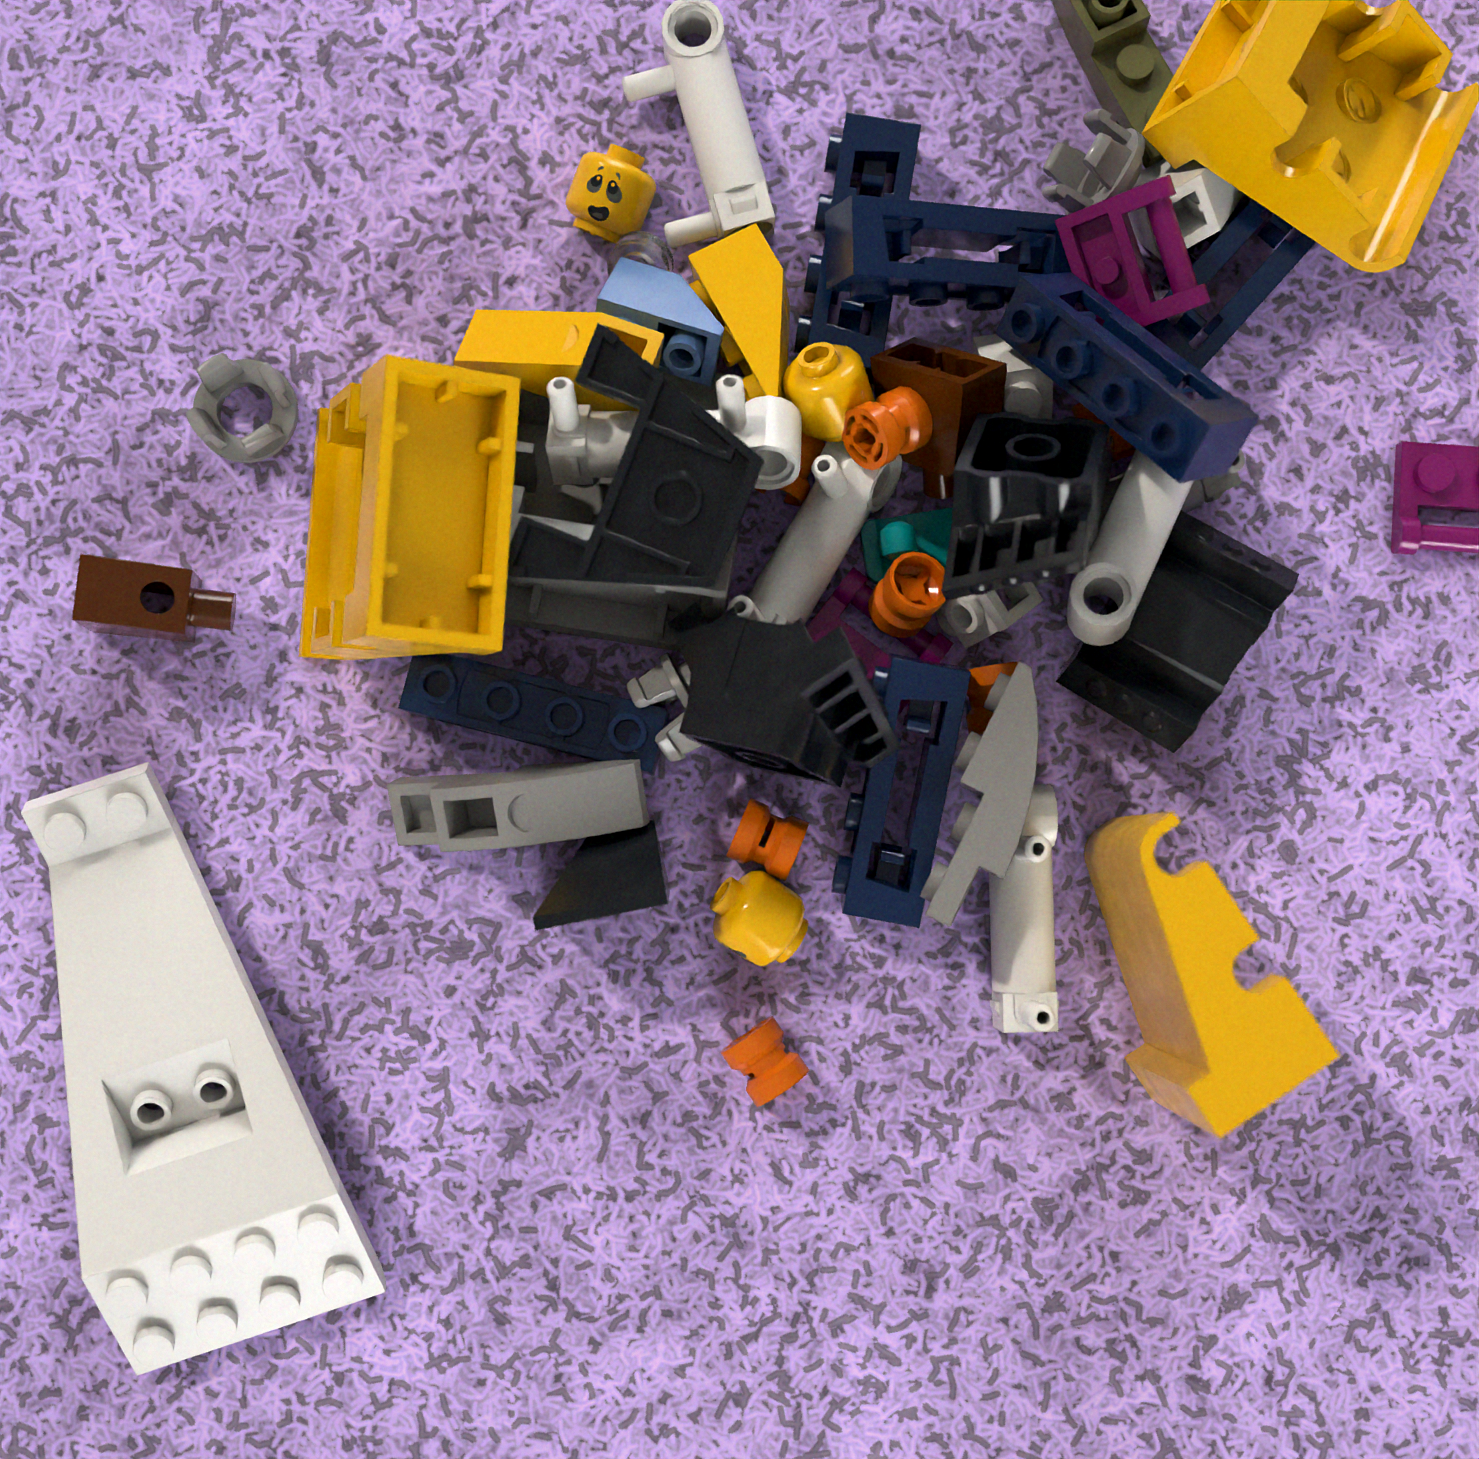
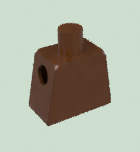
[870,337,1007,499]
[72,554,236,643]

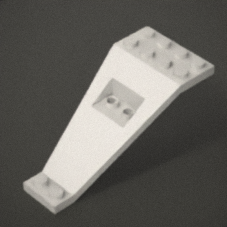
[21,762,386,1376]

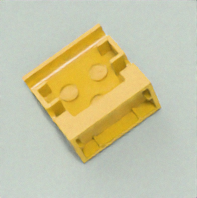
[1141,0,1479,272]
[299,354,521,660]
[1084,811,1340,1139]

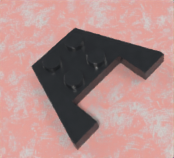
[507,323,764,589]

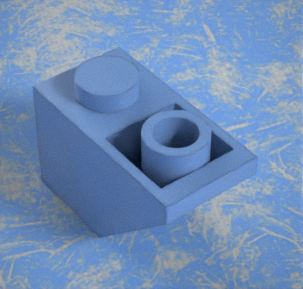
[595,257,724,387]

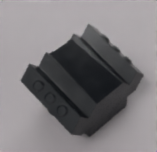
[941,412,1115,601]
[1056,510,1299,753]
[668,601,901,787]

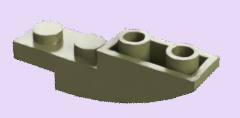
[1052,0,1174,169]

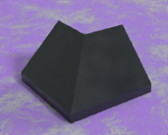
[532,820,670,931]

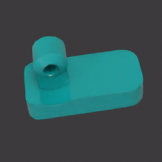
[860,507,953,584]

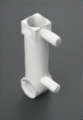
[621,0,775,248]
[546,375,802,490]
[1066,416,1193,646]
[728,441,902,625]
[989,784,1059,1033]

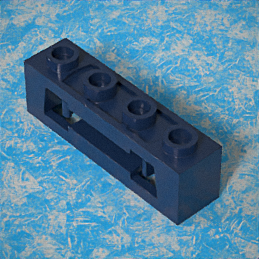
[794,112,921,384]
[825,194,1072,311]
[1143,196,1316,388]
[995,272,1260,484]
[398,653,670,776]
[831,653,971,928]

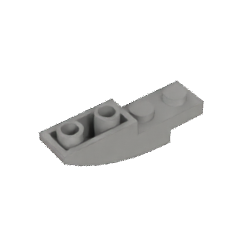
[920,662,1039,927]
[386,759,649,852]

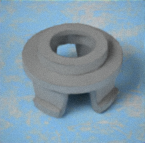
[1042,109,1145,215]
[186,353,298,463]
[626,652,704,761]

